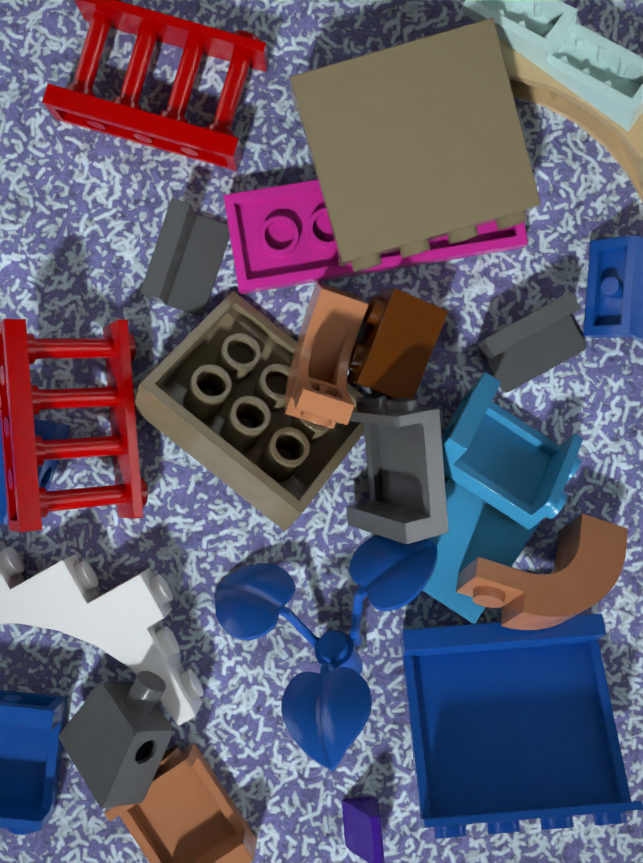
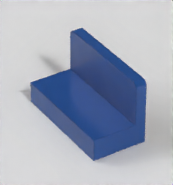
[583,235,643,342]

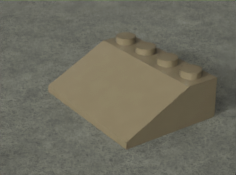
[134,291,364,531]

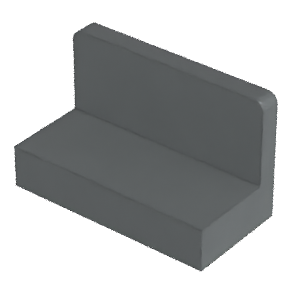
[140,198,230,316]
[476,291,587,393]

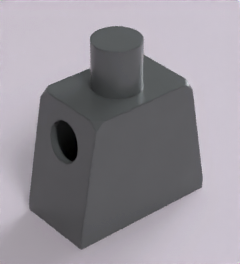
[58,671,173,809]

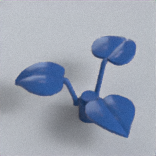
[214,535,438,771]

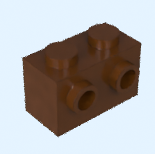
[347,288,448,399]

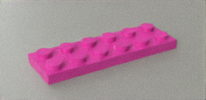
[223,180,528,294]

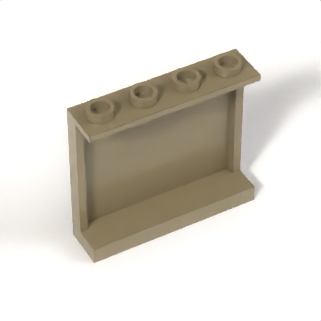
[290,18,541,272]

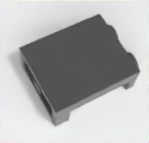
[346,395,449,544]

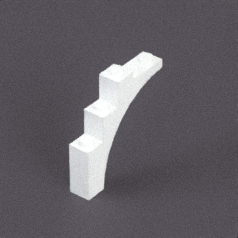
[0,541,203,726]

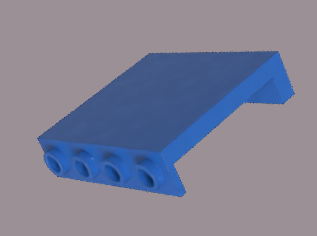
[400,614,643,839]

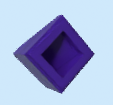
[342,797,385,863]

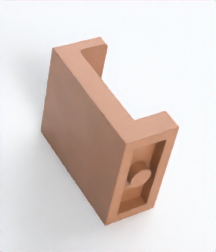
[104,743,257,863]

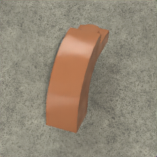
[285,281,369,429]
[456,514,628,630]

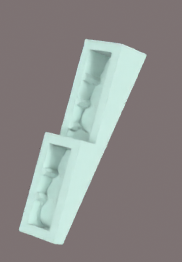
[462,0,643,132]

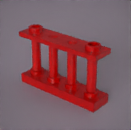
[42,0,269,172]
[0,319,148,532]

